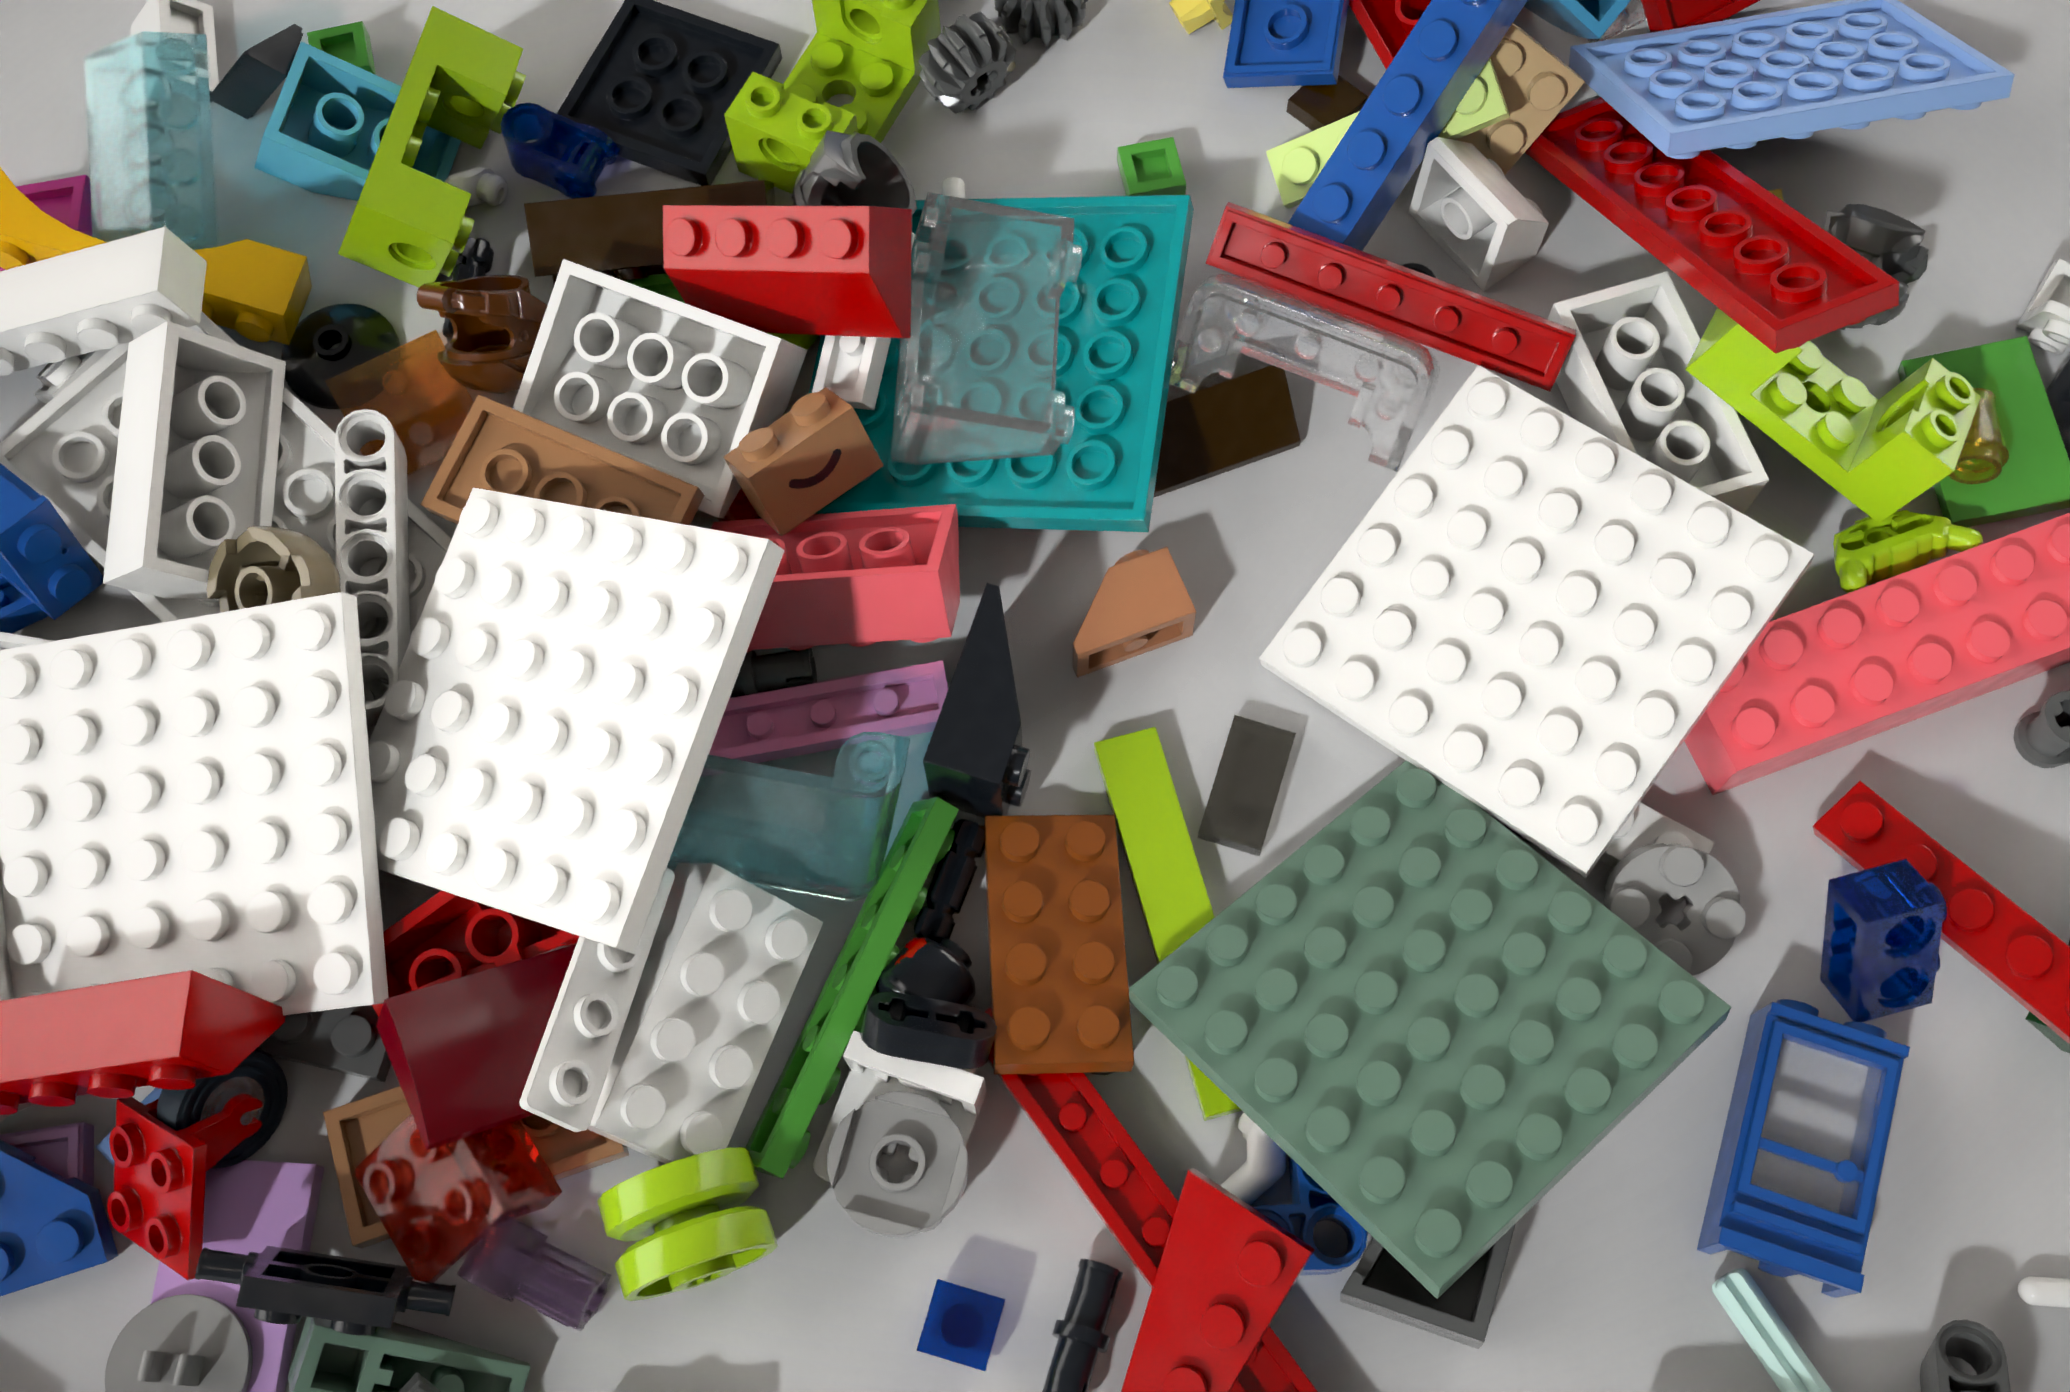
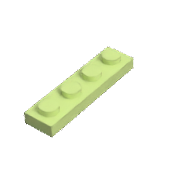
[1266,58,1510,209]

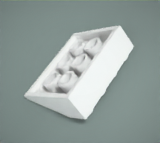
[513,259,807,518]

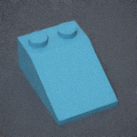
[254,41,461,201]

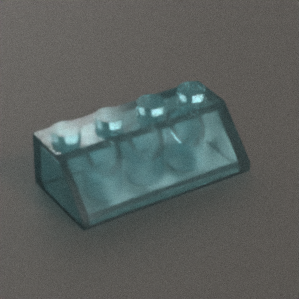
[85,31,220,250]

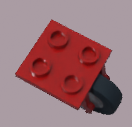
[107,1048,288,1281]

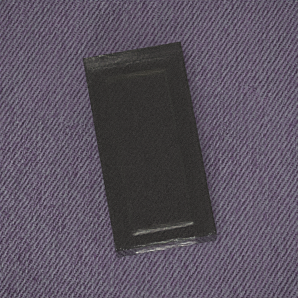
[1197,715,1296,856]

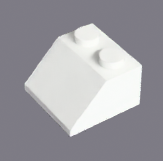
[1408,137,1549,292]

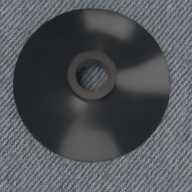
[281,304,401,409]

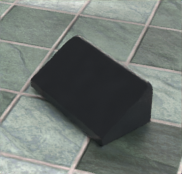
[209,24,304,119]

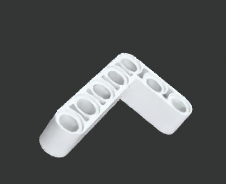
[335,409,410,727]

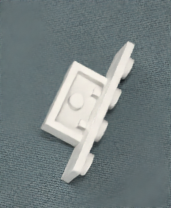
[519,868,675,1132]

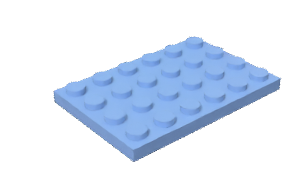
[1569,0,2015,159]

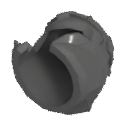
[792,130,917,227]
[1824,204,1929,330]

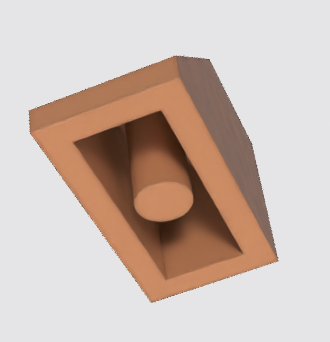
[1073,547,1196,678]

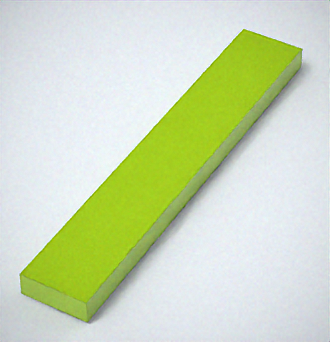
[1094,727,1242,1121]

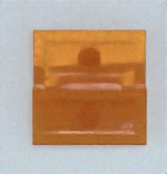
[325,330,474,476]

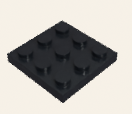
[553,0,782,186]

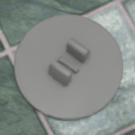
[105,1294,253,1392]

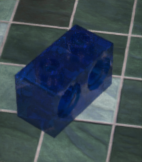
[1820,859,1947,1022]

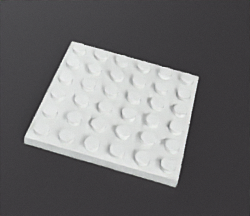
[1259,365,1814,878]
[368,488,785,954]
[0,592,389,1015]

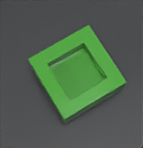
[307,21,376,75]
[1117,137,1186,196]

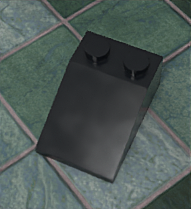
[923,583,1031,818]

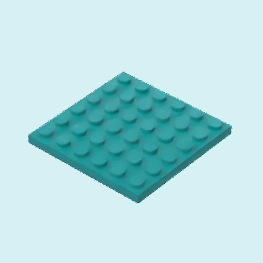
[809,195,1194,532]

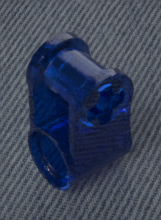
[501,103,619,199]

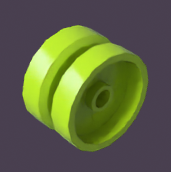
[597,1147,778,1301]

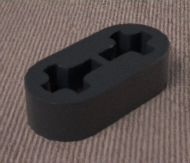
[860,992,997,1069]

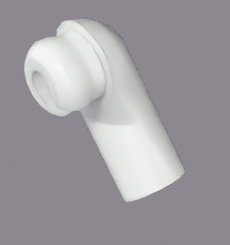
[445,166,508,207]
[1220,1112,1287,1205]

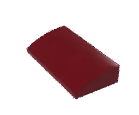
[376,944,576,1150]

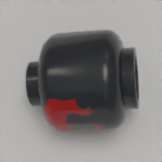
[876,937,976,1005]

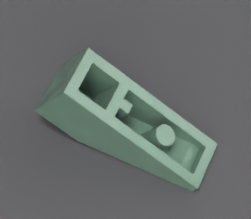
[288,1317,531,1392]

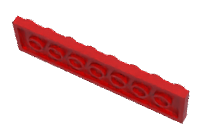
[1525,97,1900,354]

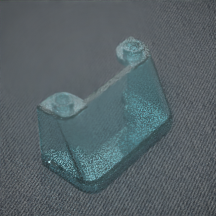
[667,732,910,902]

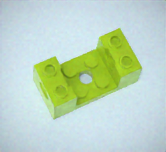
[724,0,941,194]
[338,6,526,288]
[1685,307,1981,523]

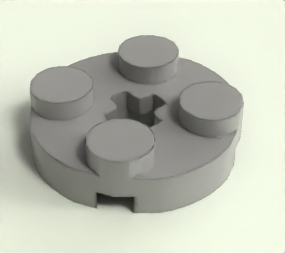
[1604,843,1746,976]
[827,1091,969,1238]

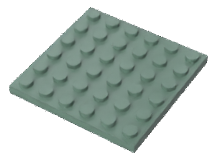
[1129,760,1731,1299]

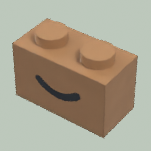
[723,387,884,536]

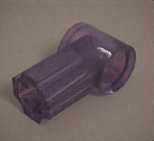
[457,1208,611,1331]

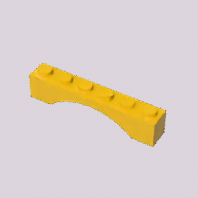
[0,167,312,345]

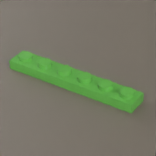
[745,797,959,1179]

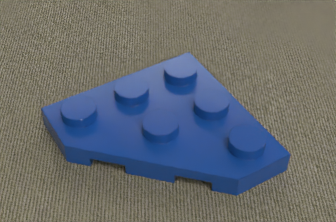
[0,1139,118,1296]

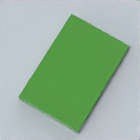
[1898,336,2070,527]

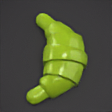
[1833,509,1983,593]

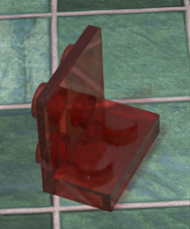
[355,1113,562,1283]

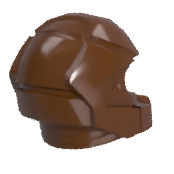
[416,275,547,394]

